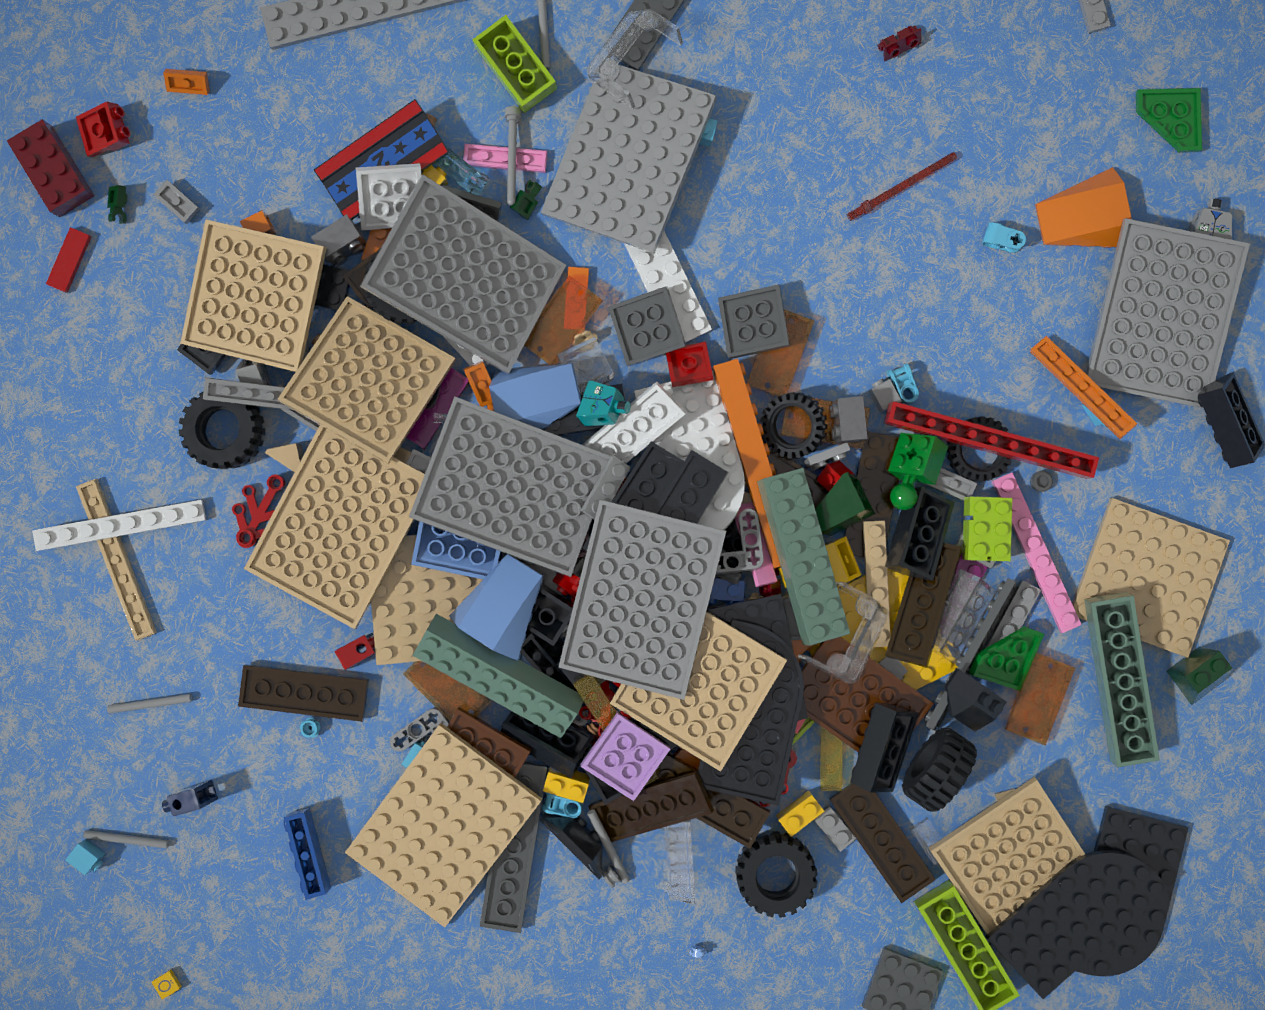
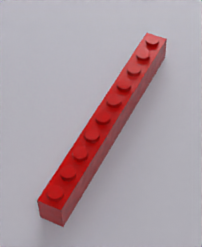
[883,401,1099,479]

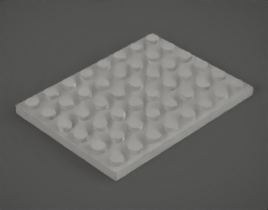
[541,60,717,254]
[360,175,566,374]
[1086,218,1250,408]
[409,396,611,577]
[559,500,726,700]

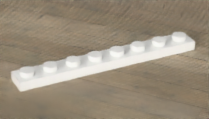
[32,500,207,551]

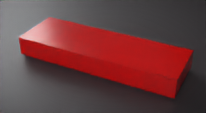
[46,227,92,293]

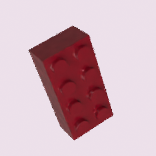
[7,119,95,217]

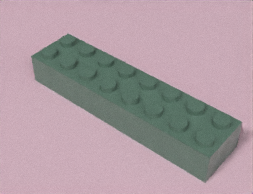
[757,468,850,646]
[1084,592,1160,768]
[412,614,585,738]

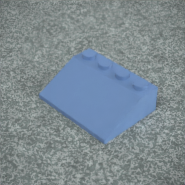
[411,521,502,579]

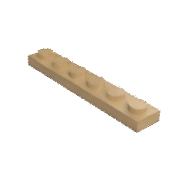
[863,521,890,647]

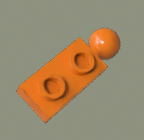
[464,361,494,411]

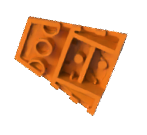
[1035,167,1132,248]

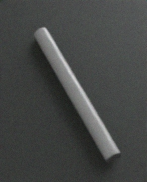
[538,0,550,70]
[107,694,192,714]
[587,810,630,884]
[83,830,169,849]

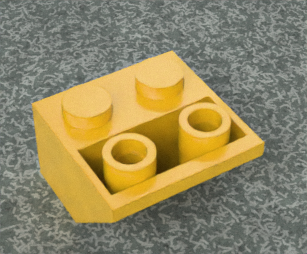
[825,536,861,586]

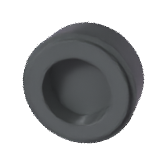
[1030,471,1053,492]

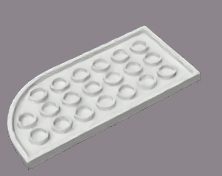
[634,371,745,530]

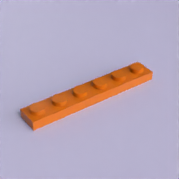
[1030,336,1137,439]

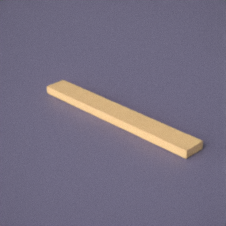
[76,479,157,641]

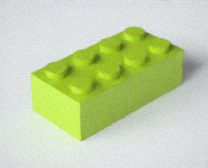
[472,15,557,113]

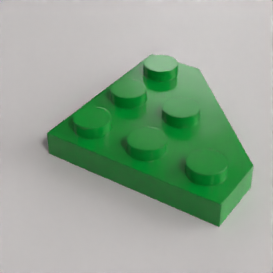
[1135,88,1202,153]
[969,626,1044,691]

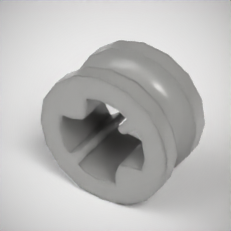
[602,866,621,888]

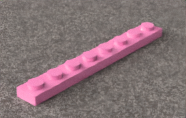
[991,472,1081,633]

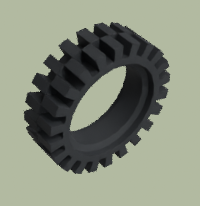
[760,392,828,459]
[947,416,1012,482]

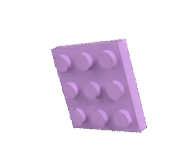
[581,712,670,801]

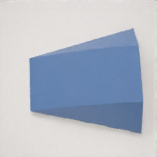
[489,364,581,430]
[449,554,543,661]

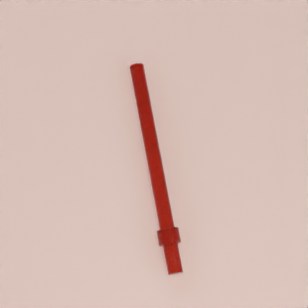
[847,152,957,221]

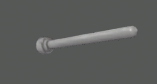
[505,106,521,206]

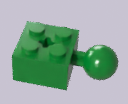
[888,433,948,510]

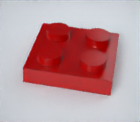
[666,342,713,387]

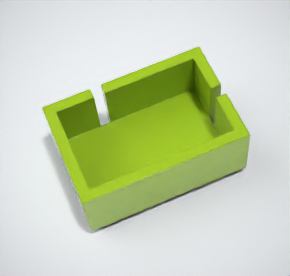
[962,497,1012,562]

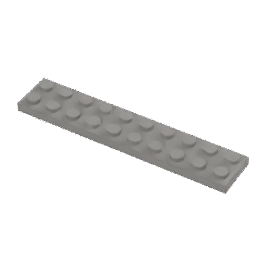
[260,0,466,50]

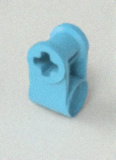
[982,222,1026,253]
[887,363,919,405]
[542,792,584,818]

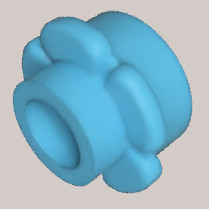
[300,717,321,738]

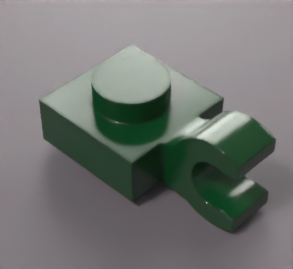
[510,180,542,220]
[107,185,128,224]

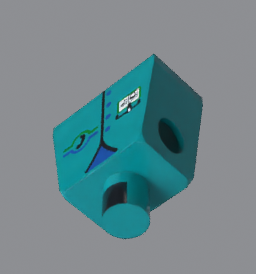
[576,380,631,426]

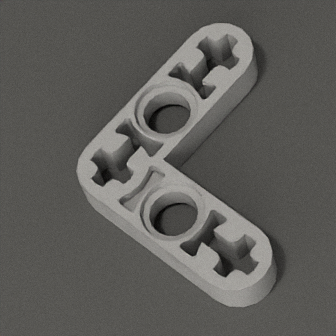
[716,509,763,575]
[390,708,449,752]

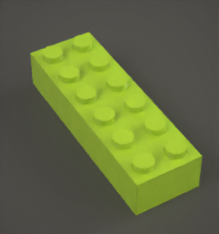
[913,880,1020,1010]

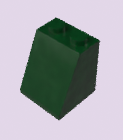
[815,472,875,536]
[1166,647,1232,705]

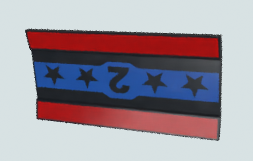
[314,99,450,220]

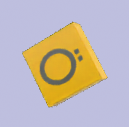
[151,969,182,1000]

